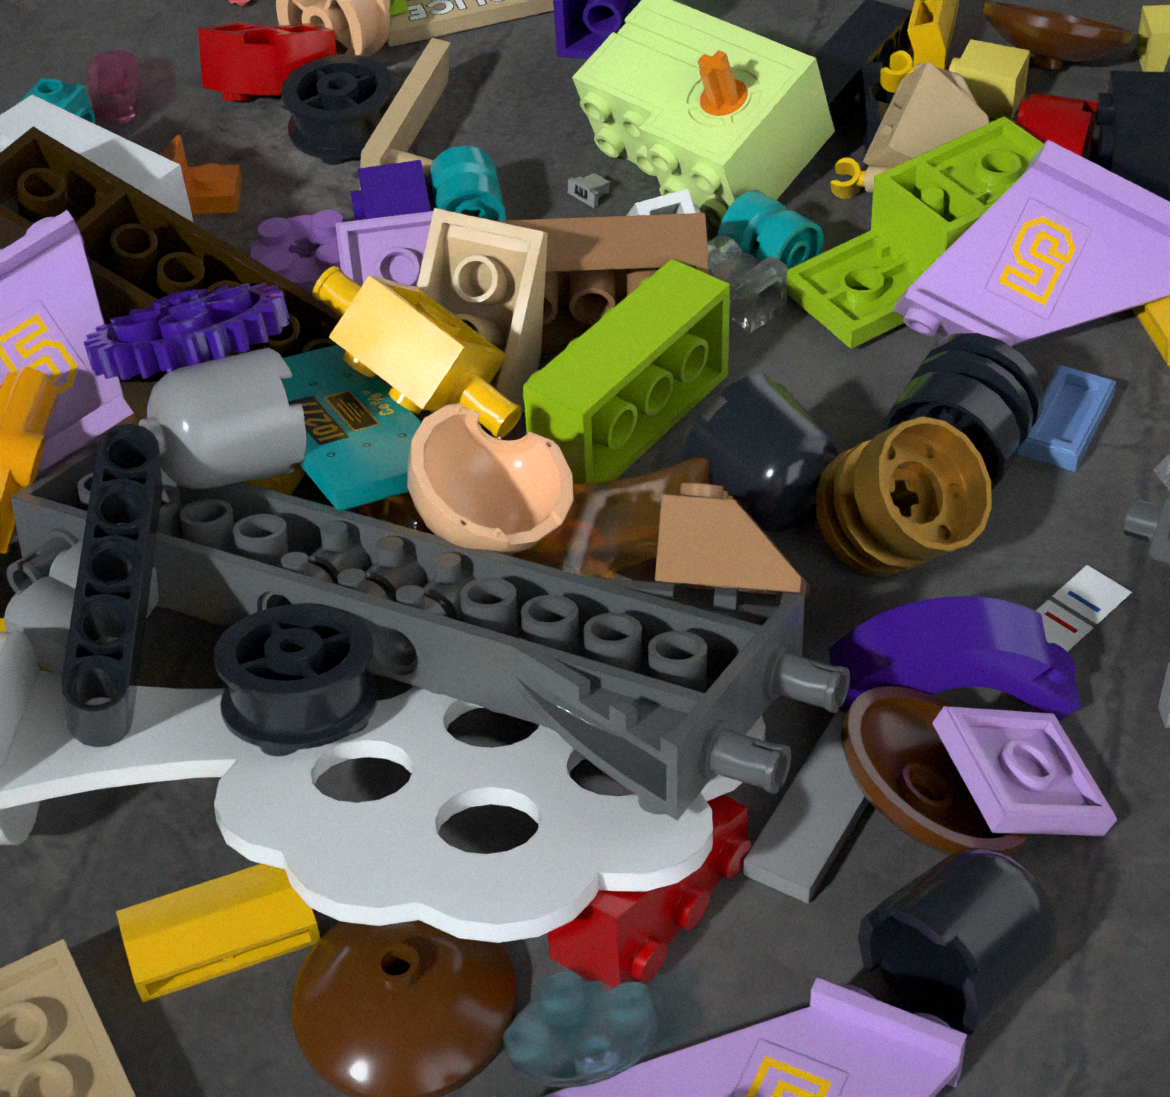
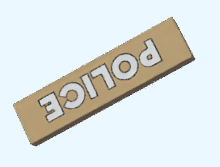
[386,0,554,47]

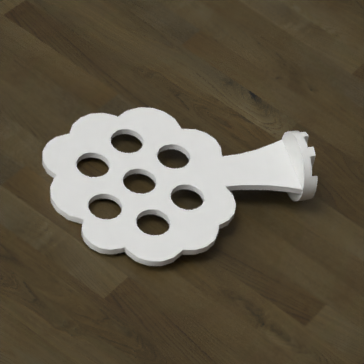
[0,564,766,943]

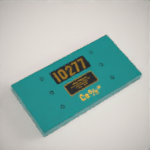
[281,345,422,511]

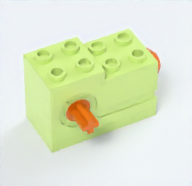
[572,0,835,228]

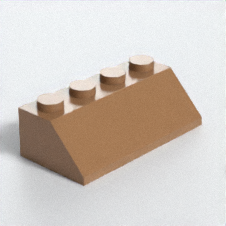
[655,483,810,598]

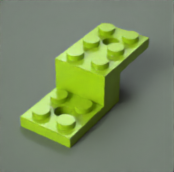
[782,116,1044,349]

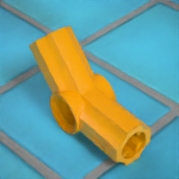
[0,367,59,554]

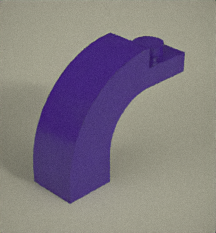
[829,596,1081,720]

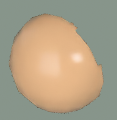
[407,403,573,556]

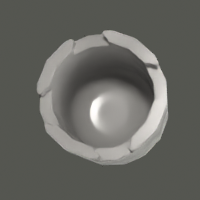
[139,348,306,490]

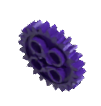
[84,283,290,380]

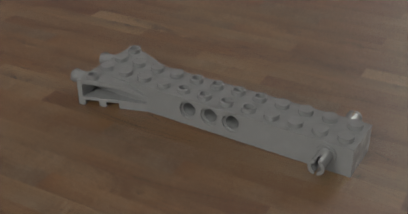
[7,442,850,821]

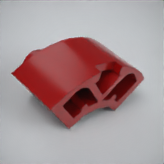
[198,22,336,101]
[1012,92,1097,160]

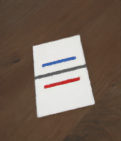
[1036,565,1132,652]

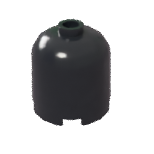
[683,373,841,532]
[858,848,1057,1036]

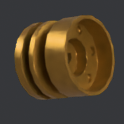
[816,417,992,577]

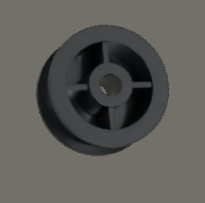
[281,54,394,165]
[213,604,378,756]

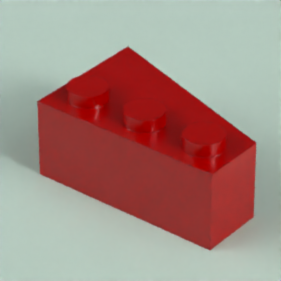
[547,794,751,1002]

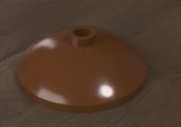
[982,0,1134,70]
[841,686,1031,856]
[291,920,517,1097]

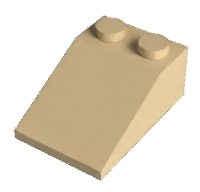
[417,208,548,412]

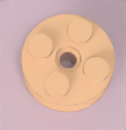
[276,0,390,57]

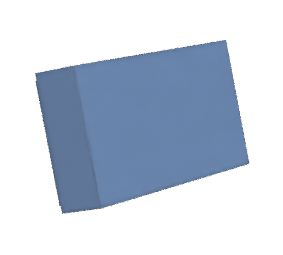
[1017,365,1116,472]

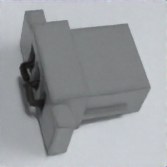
[567,173,610,208]

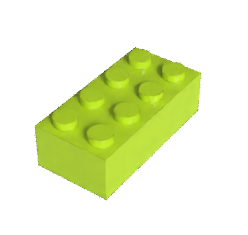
[523,259,730,506]

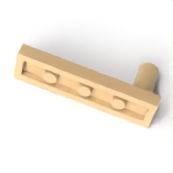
[360,37,451,192]

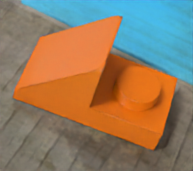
[160,135,243,215]

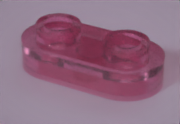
[87,50,143,124]

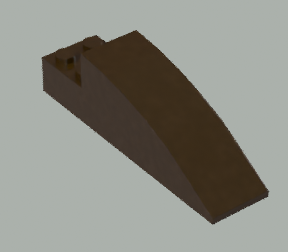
[0,126,385,382]

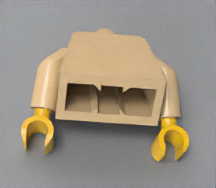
[830,51,989,199]

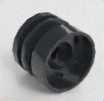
[883,333,1045,491]

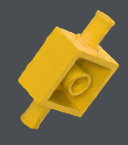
[312,266,523,439]

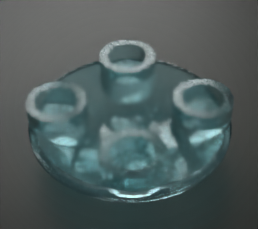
[503,971,658,1088]

